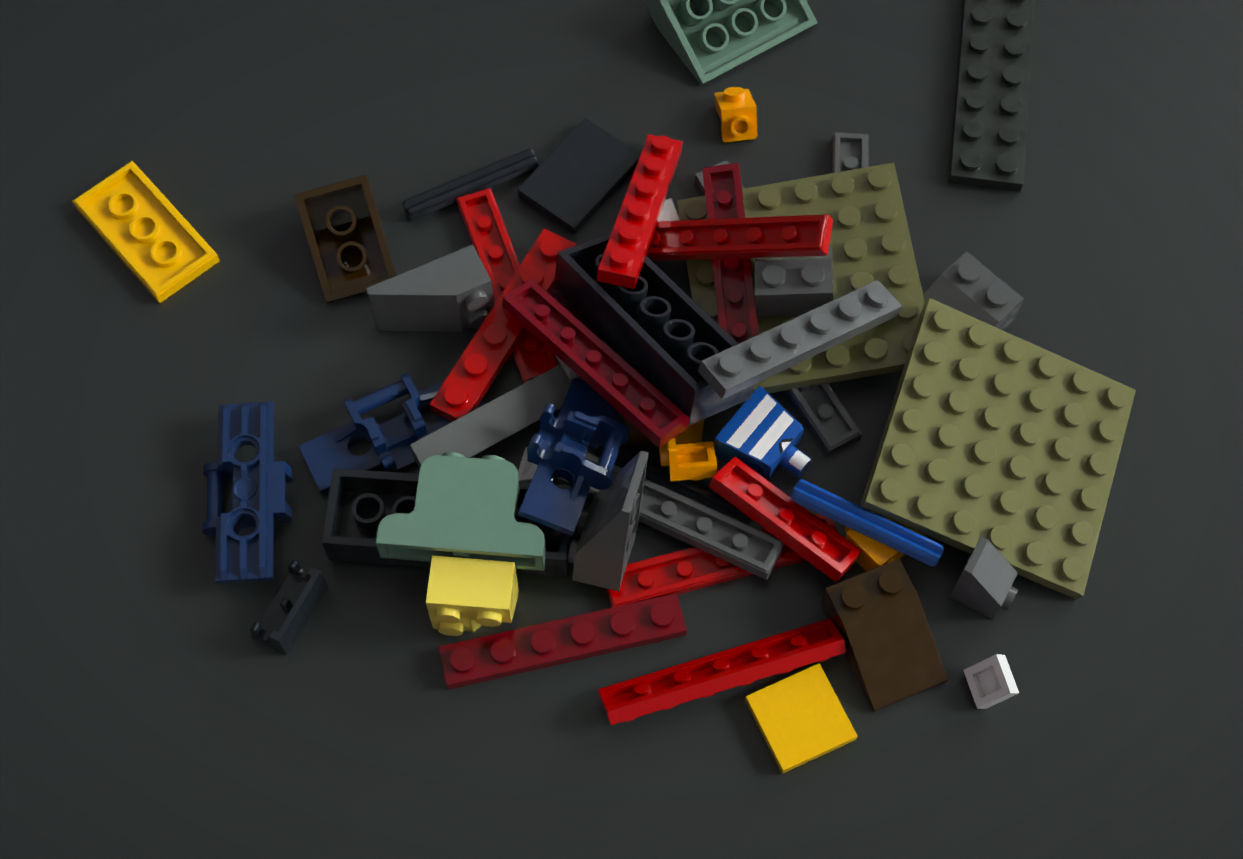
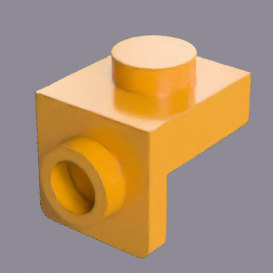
[714,87,758,143]
[659,437,717,482]

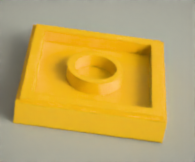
[745,663,858,774]

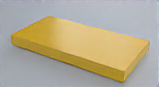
[72,161,220,303]

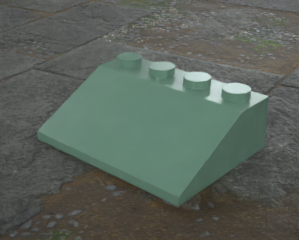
[643,0,818,85]

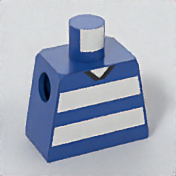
[714,385,812,481]

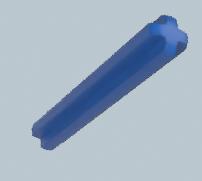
[791,479,944,567]

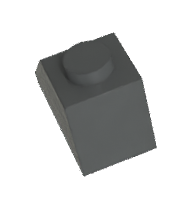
[949,536,1018,619]

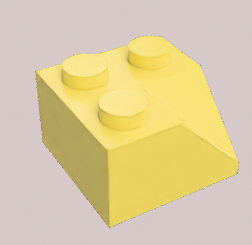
[426,555,519,636]

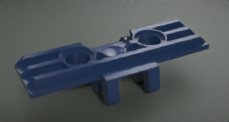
[299,373,485,493]
[518,378,630,536]
[202,401,292,583]

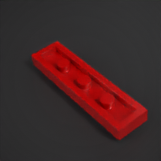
[709,457,862,582]

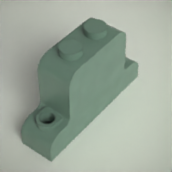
[376,452,546,571]

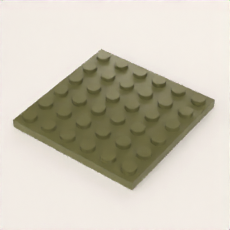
[677,162,925,394]
[860,298,1136,599]

